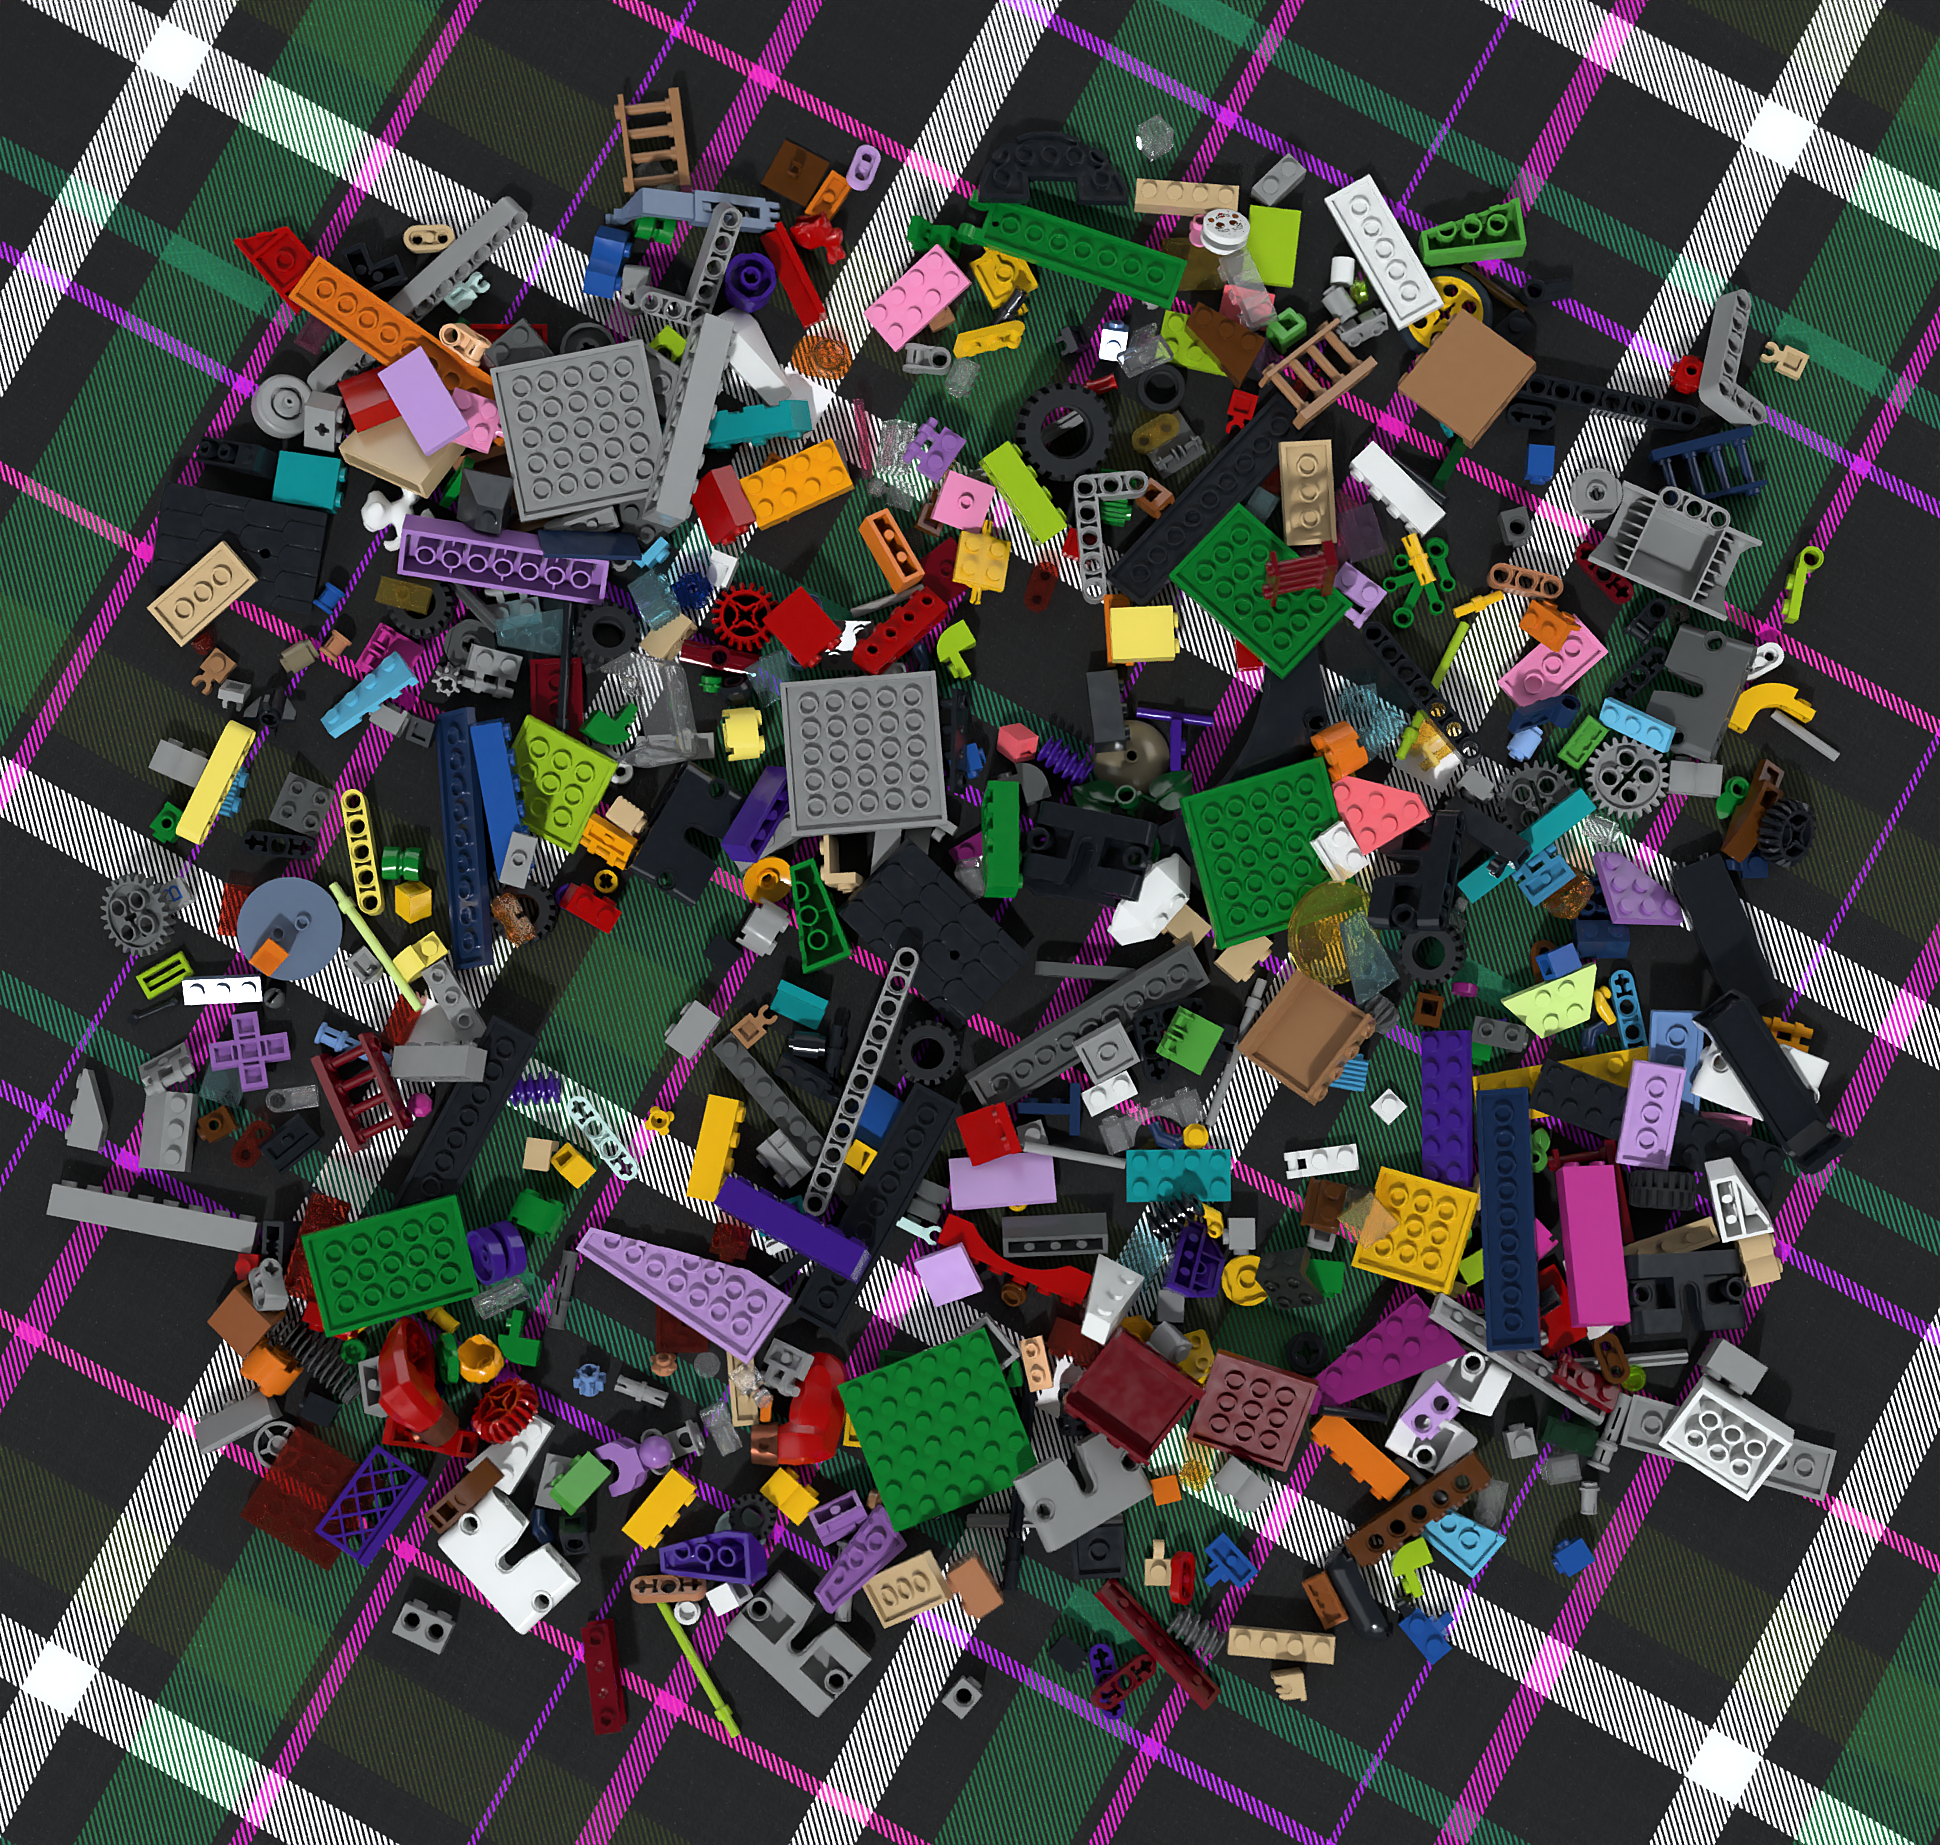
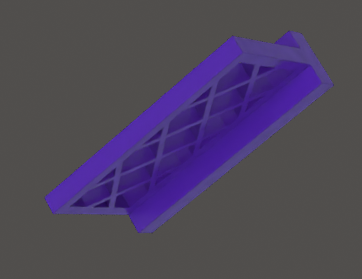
[314,1444,428,1568]

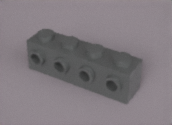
[1002,1213,1108,1258]

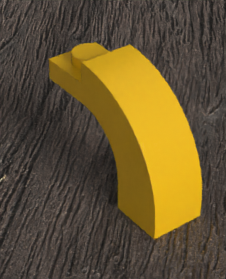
[1728,683,1816,734]

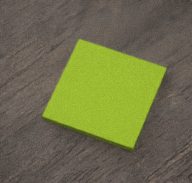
[483,714,620,854]

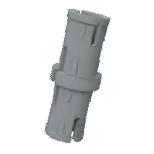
[614,1375,669,1408]

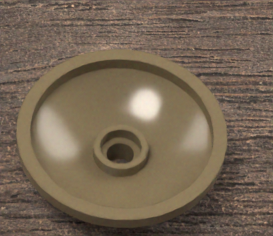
[1092,720,1170,795]

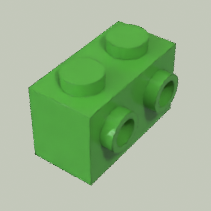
[548,1451,611,1516]

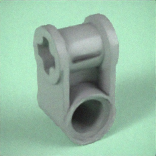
[621,264,651,316]
[902,343,953,375]
[249,1258,288,1311]

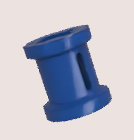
[312,582,346,615]

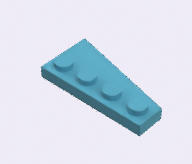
[321,650,419,738]
[1401,1489,1507,1578]

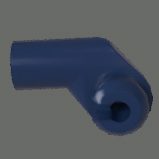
[908,642,932,672]
[1579,1019,1608,1056]
[1148,1120,1184,1150]
[532,1509,556,1546]

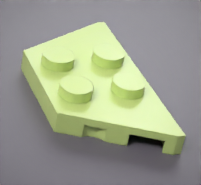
[1501,961,1597,1039]

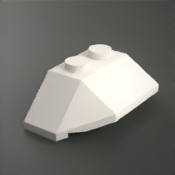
[1107,853,1191,946]

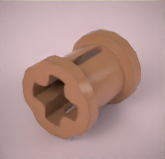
[318,629,352,663]

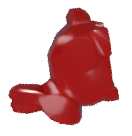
[789,211,846,265]

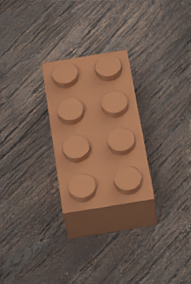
[946,1548,1004,1620]

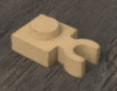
[1759,342,1809,381]

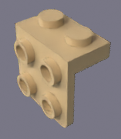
[820,834,865,894]

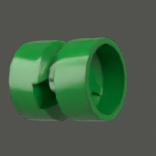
[634,216,677,245]
[382,846,424,881]

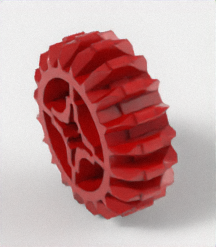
[711,582,778,652]
[471,1377,540,1445]

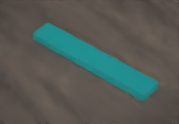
[1456,787,1597,904]

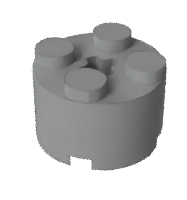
[735,897,791,957]

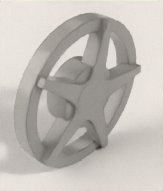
[254,1421,304,1470]

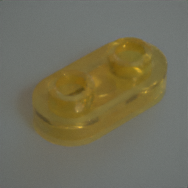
[1131,413,1179,454]

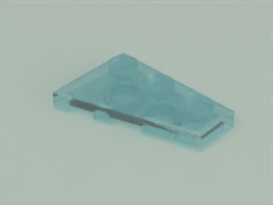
[494,609,579,658]
[1339,910,1400,1005]

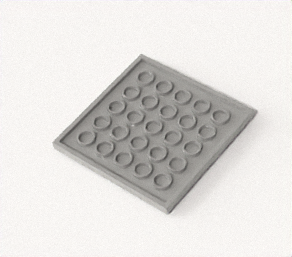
[490,339,662,523]
[780,671,948,838]

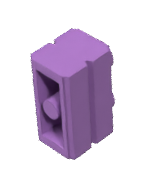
[808,1489,868,1547]

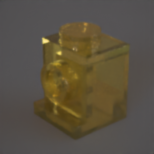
[1177,1457,1213,1493]

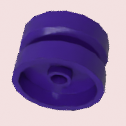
[466,1219,527,1286]

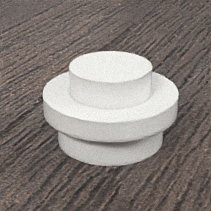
[674,1601,701,1625]

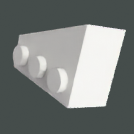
[1081,1254,1145,1345]

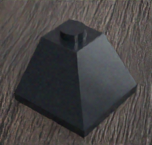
[456,468,514,535]

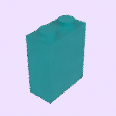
[272,450,348,514]

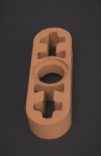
[630,1575,707,1603]

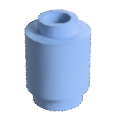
[1507,726,1543,762]

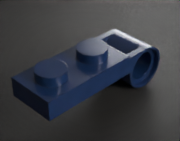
[1507,694,1581,735]

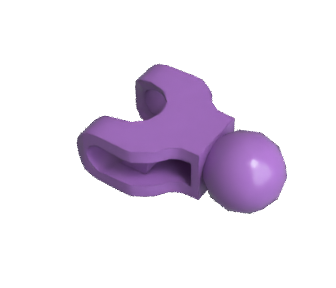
[594,1436,673,1497]

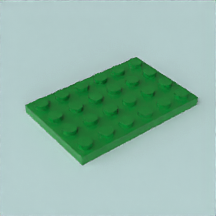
[1168,503,1353,680]
[300,1194,480,1338]

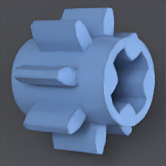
[573,1364,606,1396]

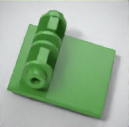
[1156,1006,1224,1075]

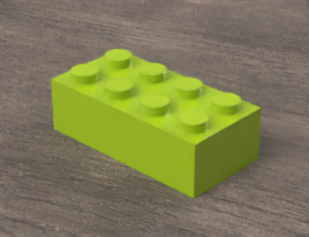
[978,441,1068,547]

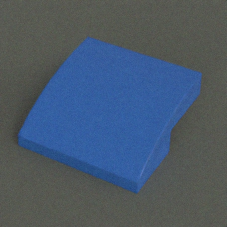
[838,1081,904,1152]

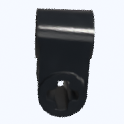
[1623,598,1670,648]

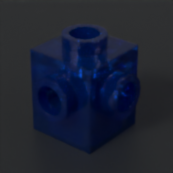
[671,571,713,612]

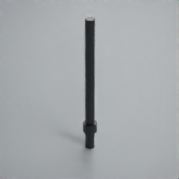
[554,600,574,734]

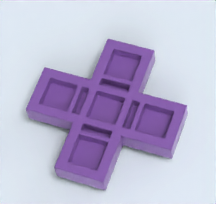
[208,1011,291,1092]

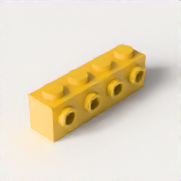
[686,1094,746,1202]

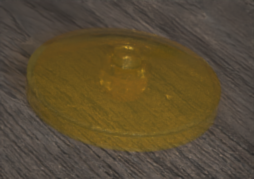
[1287,881,1381,985]

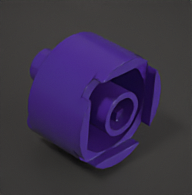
[722,252,776,313]

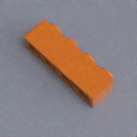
[1309,1415,1410,1501]

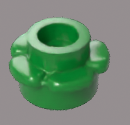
[698,675,722,693]

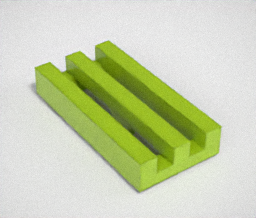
[136,951,195,1000]

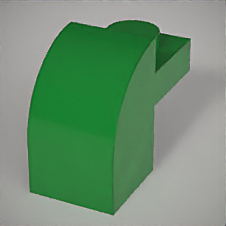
[906,215,962,259]
[578,702,639,745]
[498,1309,543,1367]

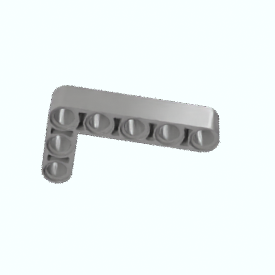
[634,202,743,326]
[1699,289,1767,428]
[1073,470,1148,604]

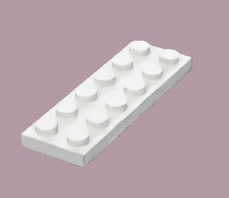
[1324,174,1444,331]

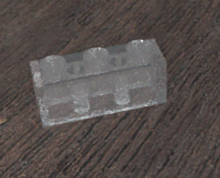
[1217,246,1280,332]

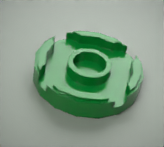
[436,1332,459,1385]

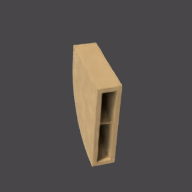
[338,416,466,499]

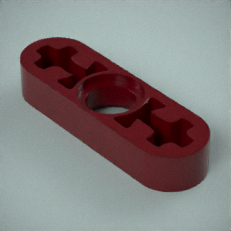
[1573,542,1634,605]
[1090,1654,1157,1710]

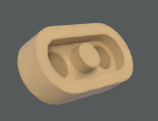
[404,224,456,253]

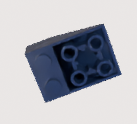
[1570,876,1630,959]

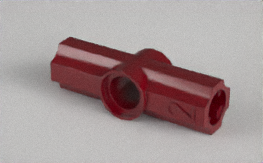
[679,639,760,678]

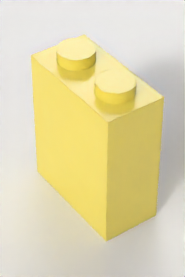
[1110,605,1180,663]

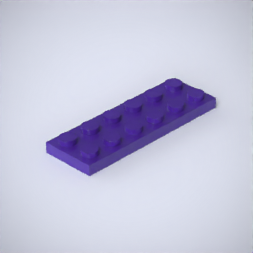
[1421,1030,1473,1188]

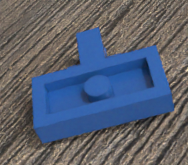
[1203,1532,1259,1589]
[1397,1606,1454,1665]

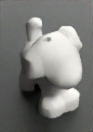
[361,488,434,551]

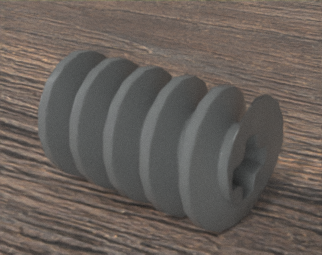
[1167,1607,1227,1660]

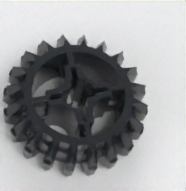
[1756,798,1817,868]

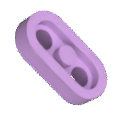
[846,145,881,191]

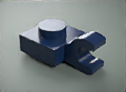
[1723,852,1768,879]

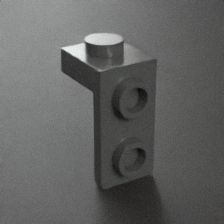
[1472,1016,1529,1053]

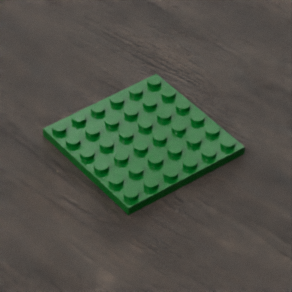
[1178,756,1361,950]
[837,1327,1038,1533]

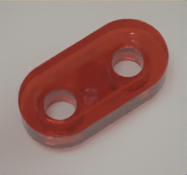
[1024,562,1058,613]
[231,1120,274,1168]

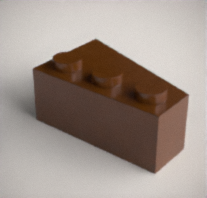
[1184,302,1266,390]

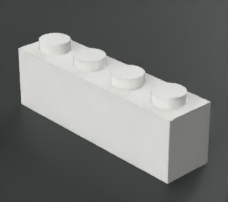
[1349,441,1446,539]

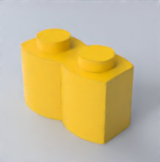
[759,1466,820,1526]

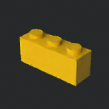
[622,1467,698,1550]

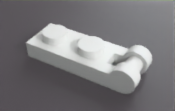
[1284,1144,1359,1179]

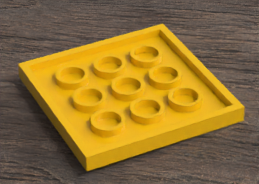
[1351,1166,1480,1296]

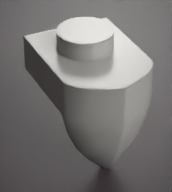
[344,945,383,984]

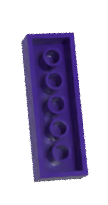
[713,1175,872,1284]

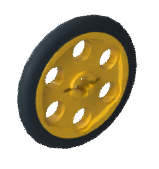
[1399,268,1493,355]

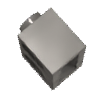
[392,1599,456,1654]

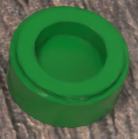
[341,1338,368,1365]

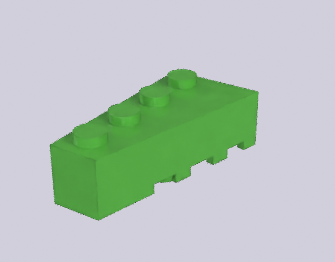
[1418,197,1527,267]

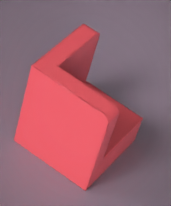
[996,723,1039,763]

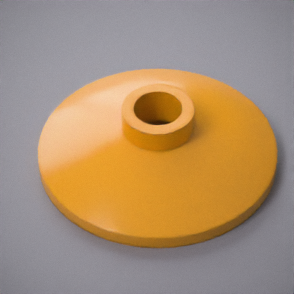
[743,856,792,904]

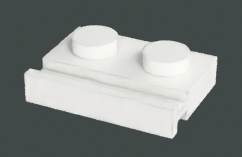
[1310,821,1369,885]

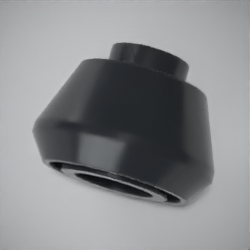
[718,674,753,707]

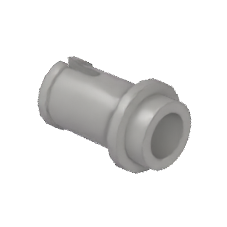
[1579,1481,1600,1515]

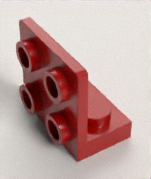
[956,1100,1022,1166]

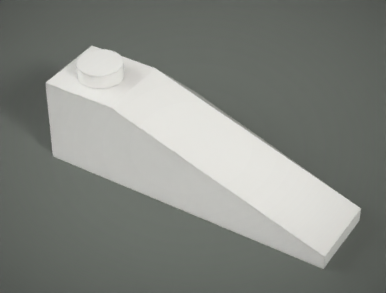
[718,307,793,406]

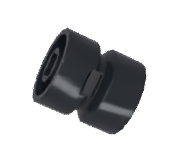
[1208,1019,1241,1064]

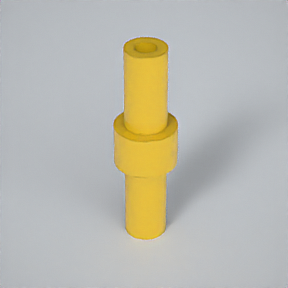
[1453,590,1504,618]

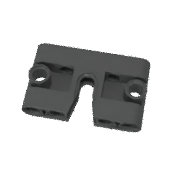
[1645,623,1758,763]

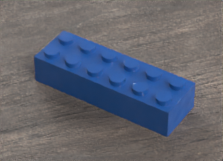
[470,718,535,881]

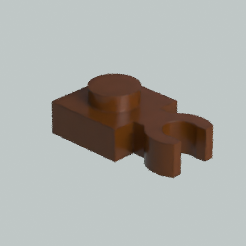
[913,488,944,538]

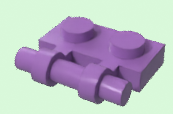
[902,417,966,484]

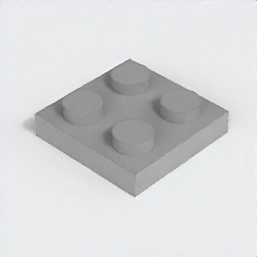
[1072,1018,1140,1086]

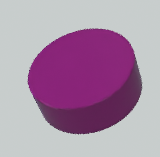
[1451,982,1478,997]

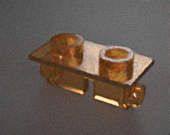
[491,892,536,948]

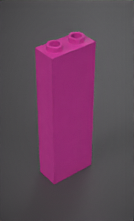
[1556,1161,1630,1328]

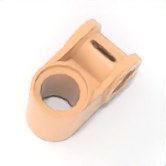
[439,323,492,367]

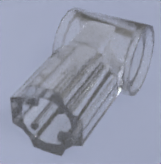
[266,1084,320,1113]
[699,1399,743,1457]

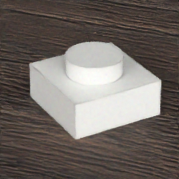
[1370,1088,1407,1125]

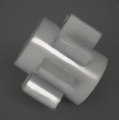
[432,662,466,696]

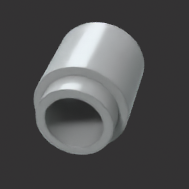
[1322,285,1358,324]

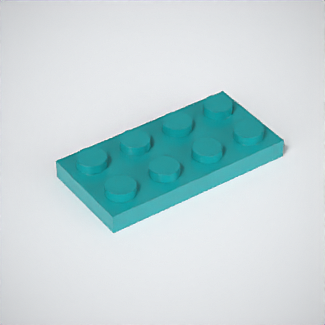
[1126,1149,1231,1202]

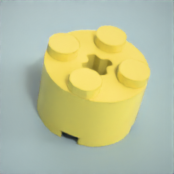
[722,707,765,761]

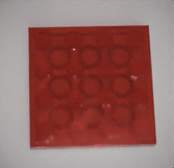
[239,1426,387,1572]

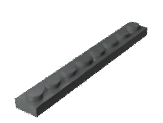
[712,1032,861,1206]

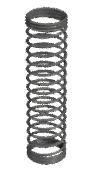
[268,1311,361,1405]

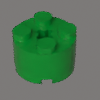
[507,1188,567,1242]

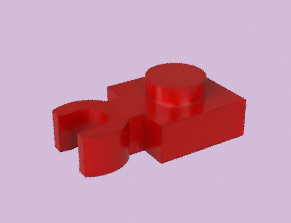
[1226,389,1259,433]

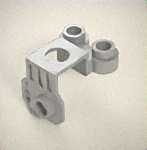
[641,1419,706,1475]

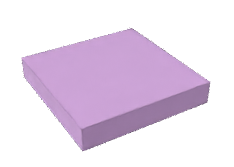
[914,1242,984,1307]

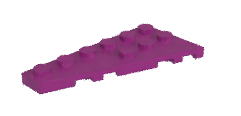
[1309,1293,1467,1415]

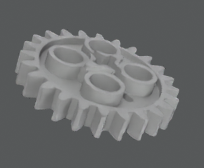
[1584,736,1670,820]

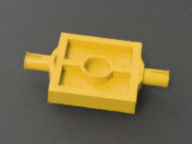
[970,247,1038,315]
[952,520,1011,604]

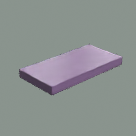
[378,346,471,457]
[1615,1059,1687,1171]
[949,1152,1057,1211]

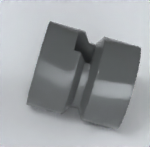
[906,1179,951,1224]

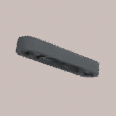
[1034,961,1136,982]

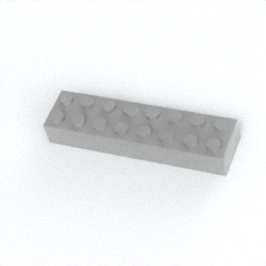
[642,313,736,528]

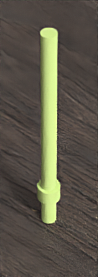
[328,882,424,1012]

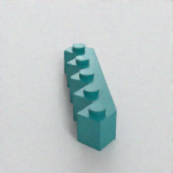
[660,400,813,452]

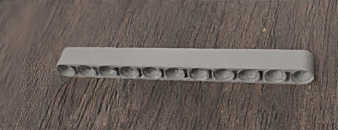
[307,196,528,396]
[803,947,920,1216]

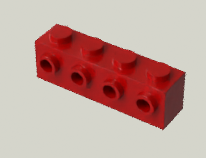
[852,586,949,676]

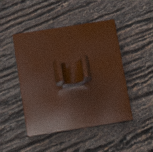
[761,140,830,208]

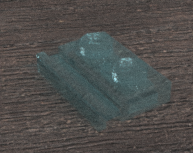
[1118,1230,1170,1294]

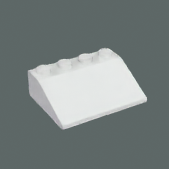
[1659,1373,1794,1501]

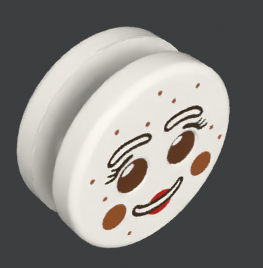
[1200,209,1250,255]

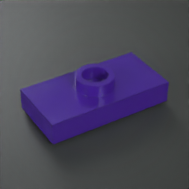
[1169,720,1186,772]

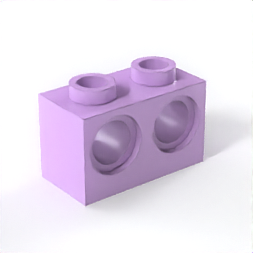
[1400,1379,1460,1441]

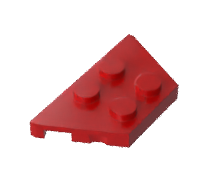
[233,226,315,316]

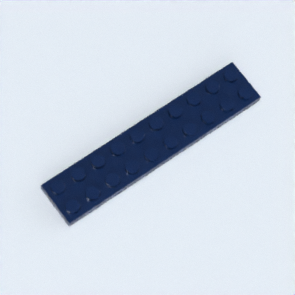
[434,707,494,971]
[1476,1087,1542,1352]

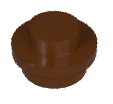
[1001,1282,1027,1307]

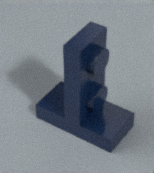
[1017,1083,1081,1136]

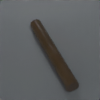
[1460,262,1528,314]

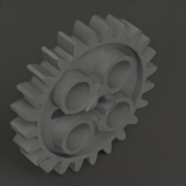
[1495,760,1578,838]
[100,872,176,957]

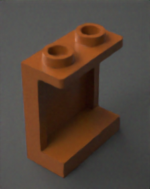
[207,1277,286,1359]

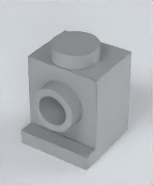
[369,702,412,738]
[1452,766,1495,806]

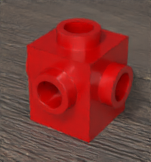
[1669,355,1704,395]

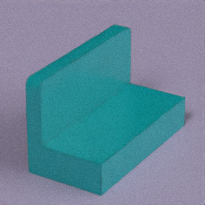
[770,979,830,1030]

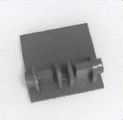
[1135,410,1206,480]
[822,620,874,670]
[269,772,336,839]

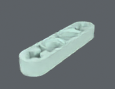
[567,1096,639,1181]

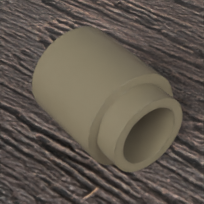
[279,639,320,674]

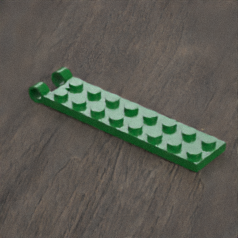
[956,189,1188,310]

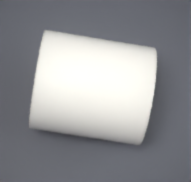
[1330,257,1355,288]

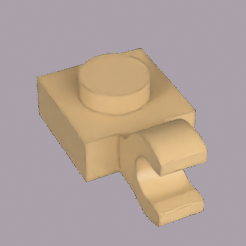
[1144,1539,1171,1586]

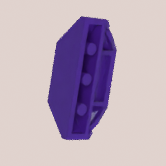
[1161,1221,1225,1297]

